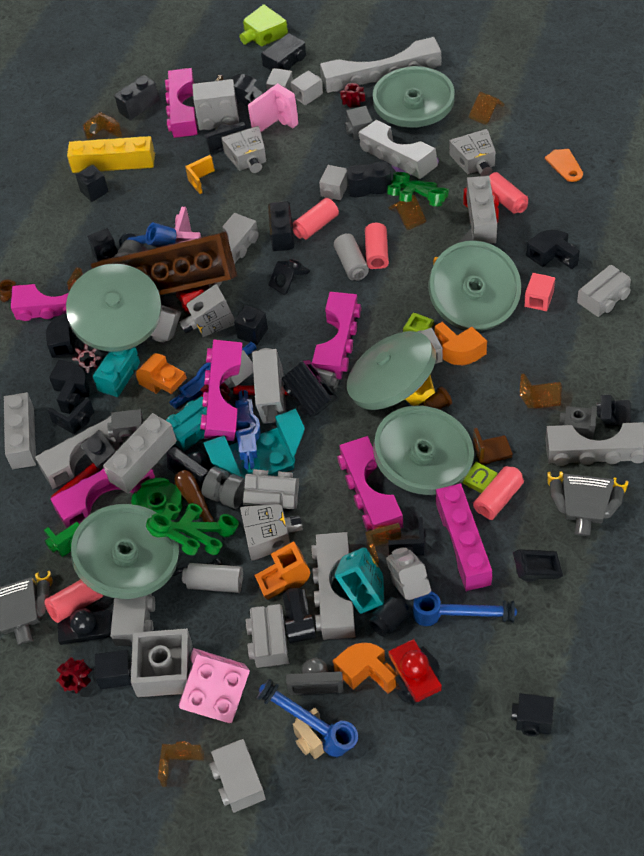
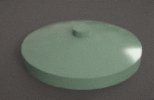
[373,66,455,127]
[428,241,521,331]
[66,264,161,352]
[347,331,436,410]
[373,406,474,495]
[71,504,179,599]

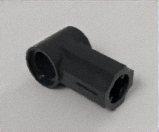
[282,588,316,644]

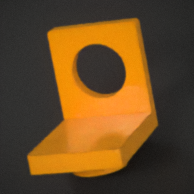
[185,155,215,194]

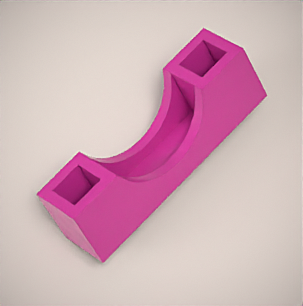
[165,68,198,138]
[11,284,69,321]
[312,292,361,379]
[200,340,242,441]
[337,436,403,537]
[50,468,155,528]
[436,483,492,591]

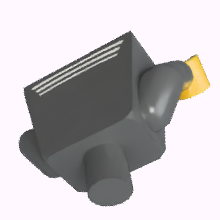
[547,471,628,537]
[0,571,53,645]

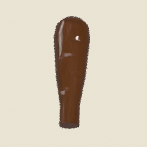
[174,470,215,522]

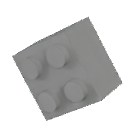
[193,79,239,130]
[131,629,193,697]

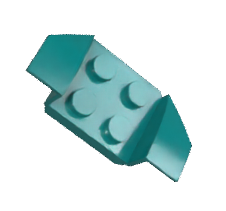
[204,409,305,478]

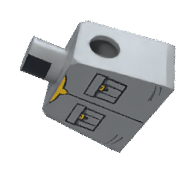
[221,126,267,173]
[450,129,495,176]
[179,284,235,337]
[240,504,303,561]

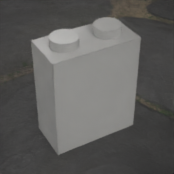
[252,348,286,424]

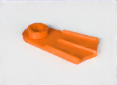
[545,149,583,182]

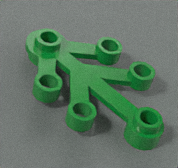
[387,172,449,206]
[146,503,239,555]

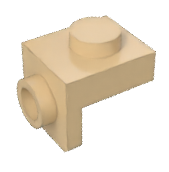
[293,708,324,759]

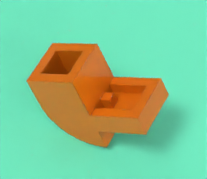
[435,322,487,365]
[136,353,187,394]
[255,541,310,600]
[333,643,396,694]

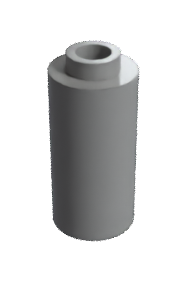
[334,234,369,281]
[182,563,243,593]

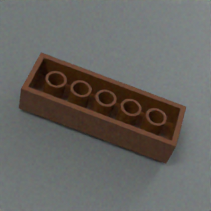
[91,231,237,295]

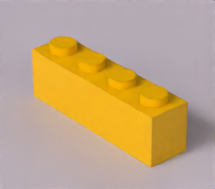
[67,136,155,173]

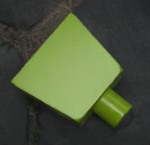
[239,5,288,46]

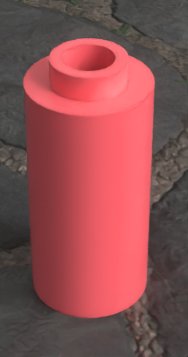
[489,172,528,214]
[293,198,339,240]
[365,223,389,269]
[473,466,524,520]
[44,580,104,623]

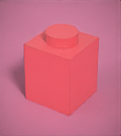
[524,273,555,311]

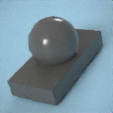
[286,657,344,695]

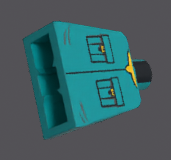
[335,548,384,614]

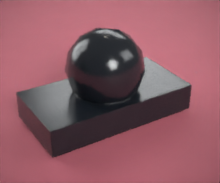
[205,122,246,155]
[167,446,209,491]
[513,549,563,582]
[58,608,112,645]

